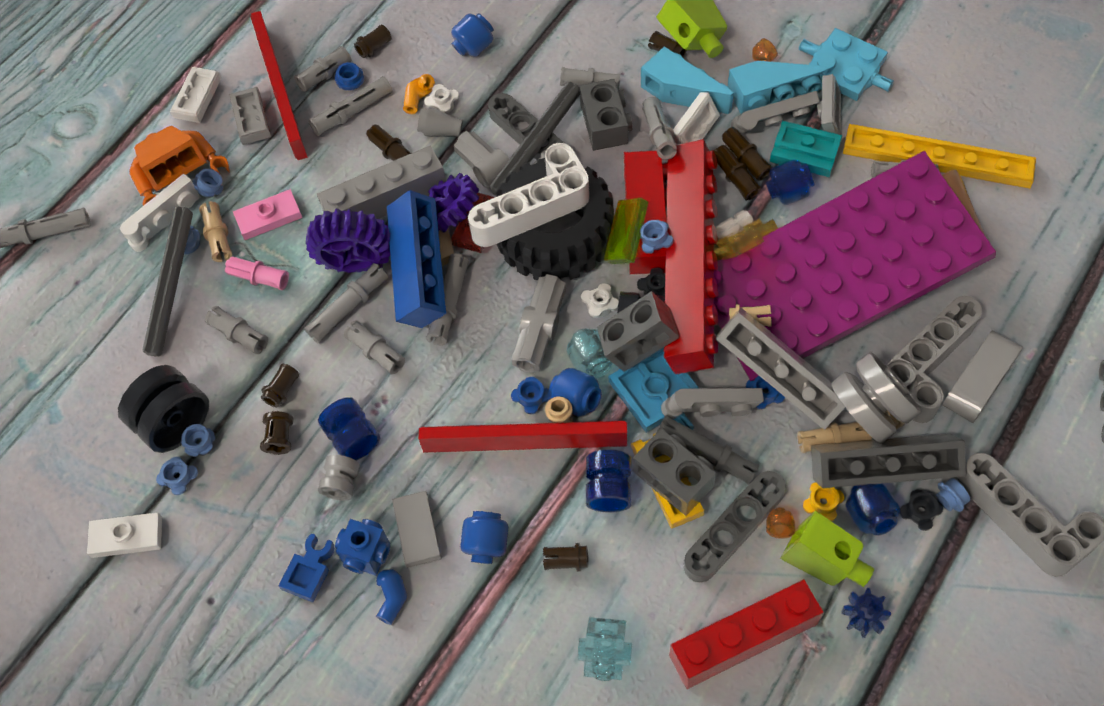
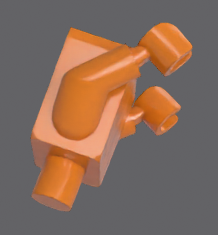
[129,126,230,206]

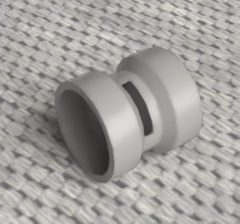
[318,455,360,501]

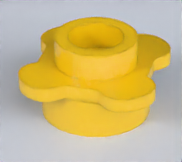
[803,482,844,521]

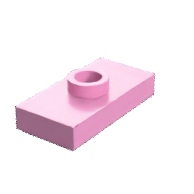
[233,189,303,240]

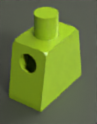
[656,0,727,58]
[780,511,874,587]

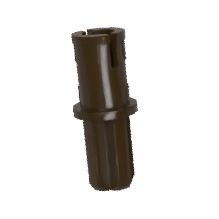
[366,124,411,161]
[722,127,773,181]
[714,145,762,201]

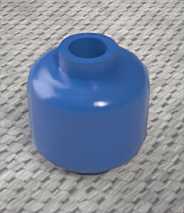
[451,13,494,57]
[550,368,602,417]
[460,511,509,564]

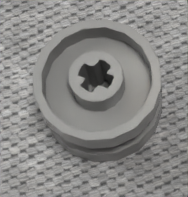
[831,351,922,444]

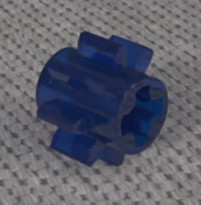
[841,588,891,638]

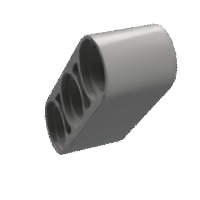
[942,330,1023,423]

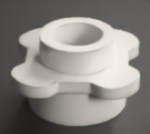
[424,84,459,114]
[581,283,619,318]

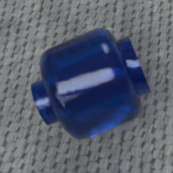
[765,159,815,205]
[845,483,900,536]

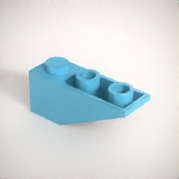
[641,46,734,114]
[728,61,828,114]

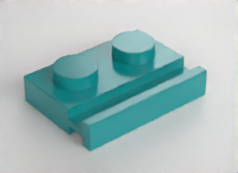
[769,120,842,178]

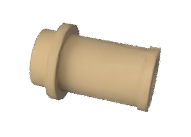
[729,304,772,327]
[545,397,573,423]

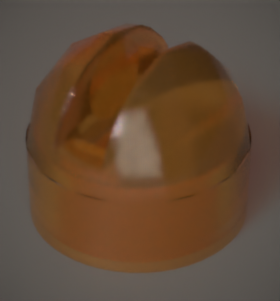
[752,38,778,62]
[766,507,795,539]

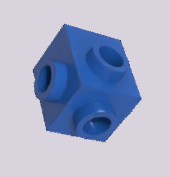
[335,519,390,576]

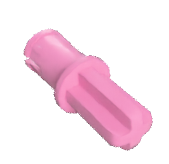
[225,257,289,290]

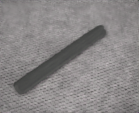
[490,82,580,195]
[142,207,193,357]

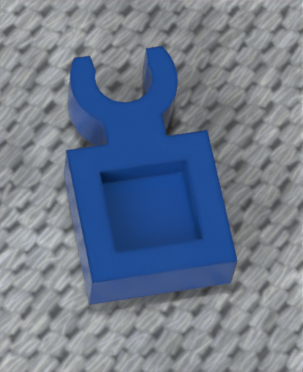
[278,534,335,603]

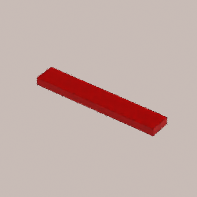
[250,11,308,160]
[418,421,627,453]

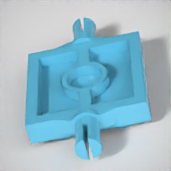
[799,28,894,101]

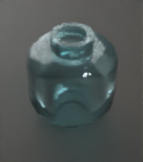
[566,328,613,378]

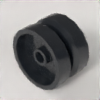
[118,364,209,453]

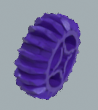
[305,208,390,273]

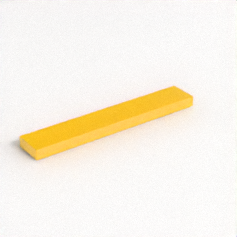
[842,124,1036,189]

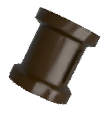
[260,411,294,455]

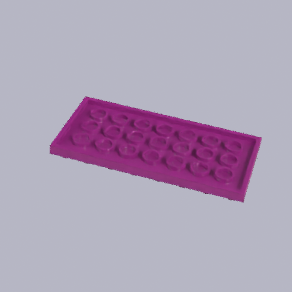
[714,151,996,381]

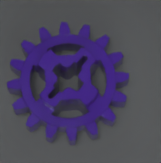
[428,173,480,233]

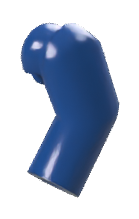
[376,569,407,625]

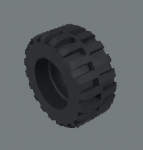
[496,158,614,280]

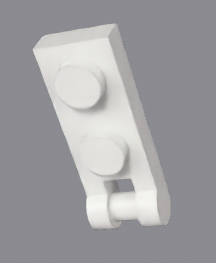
[120,174,201,252]

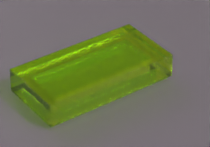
[604,198,649,264]

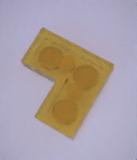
[714,218,778,261]

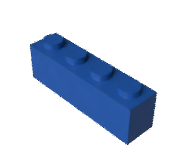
[387,190,446,328]

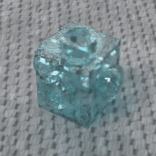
[578,617,632,681]

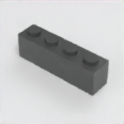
[811,434,966,488]

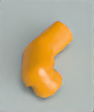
[403,74,435,114]

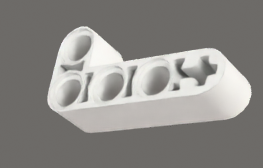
[468,143,589,247]

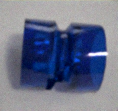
[318,397,381,461]
[586,450,631,512]

